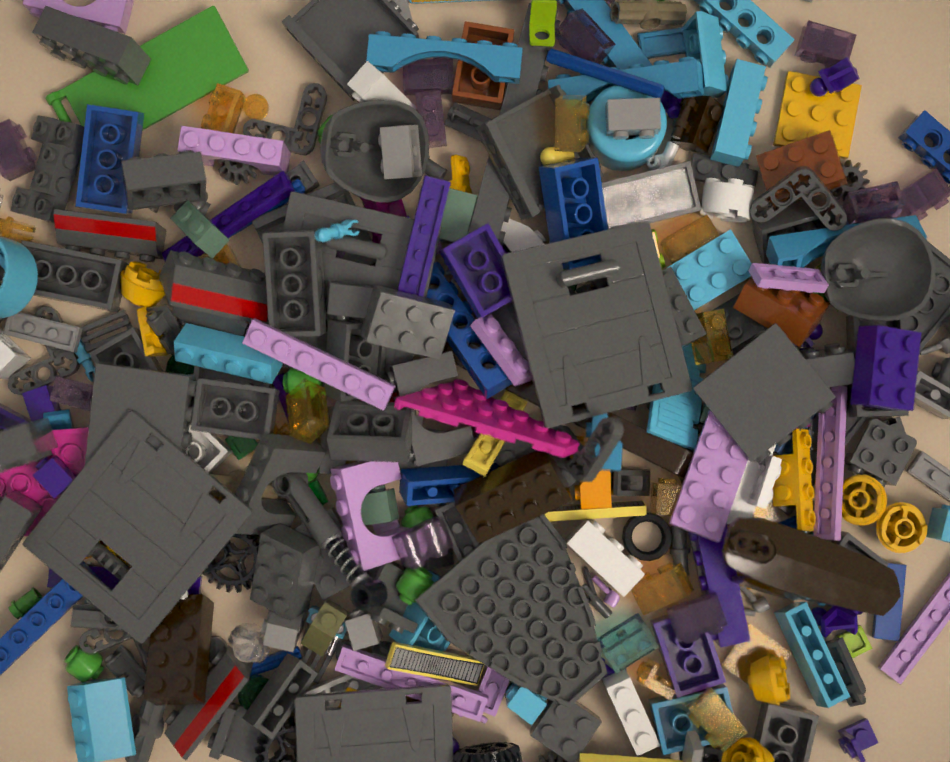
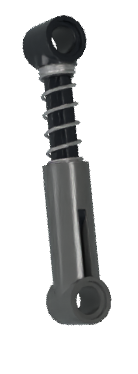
[272,472,388,611]

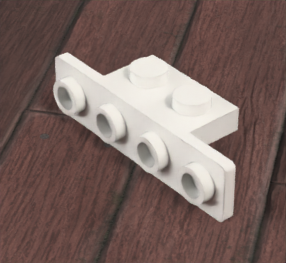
[727,444,782,524]

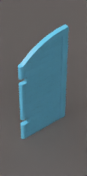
[647,342,707,451]

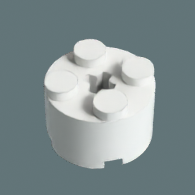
[700,178,755,223]

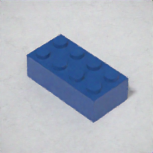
[75,104,144,214]
[539,157,608,270]

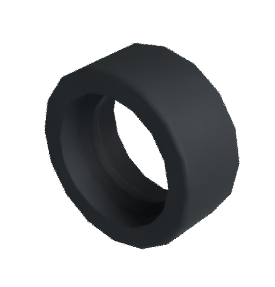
[622,513,672,561]

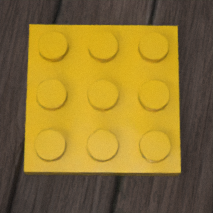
[773,71,862,160]

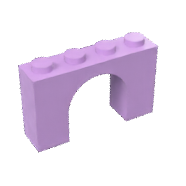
[23,0,134,34]
[177,126,291,176]
[330,461,418,571]

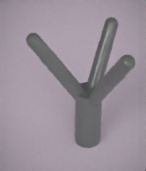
[582,567,612,619]

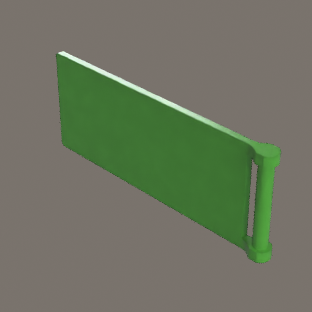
[45,6,249,164]

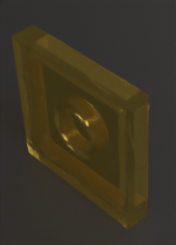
[721,623,792,684]

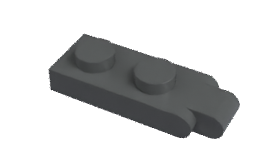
[691,153,758,187]
[825,637,866,707]

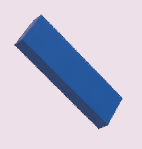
[872,563,907,641]

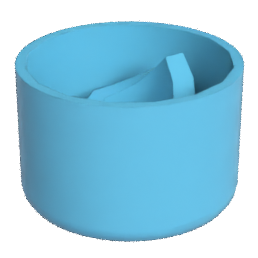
[583,85,667,171]
[0,236,38,318]

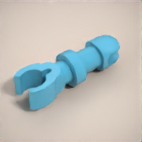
[315,219,359,242]
[75,338,95,382]

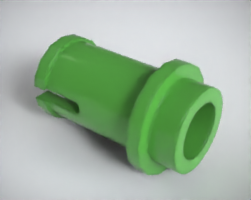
[8,587,43,619]

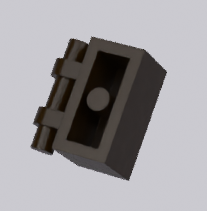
[670,96,724,153]

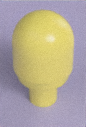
[540,146,575,166]

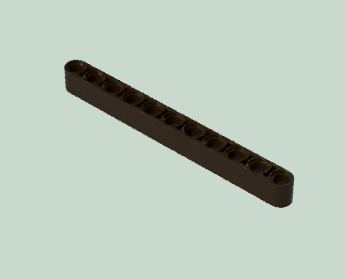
[442,341,693,478]

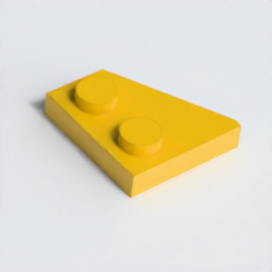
[137,306,169,357]

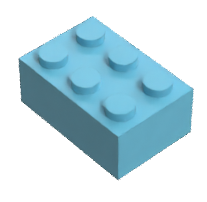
[665,229,752,310]

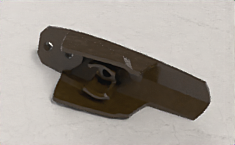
[722,517,901,616]

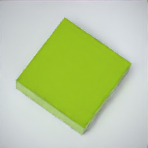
[837,625,873,659]

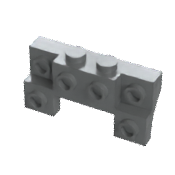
[10,115,84,223]

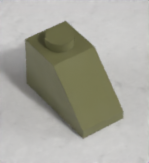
[300,599,350,657]

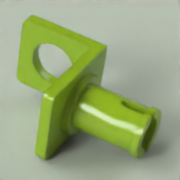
[529,0,557,47]

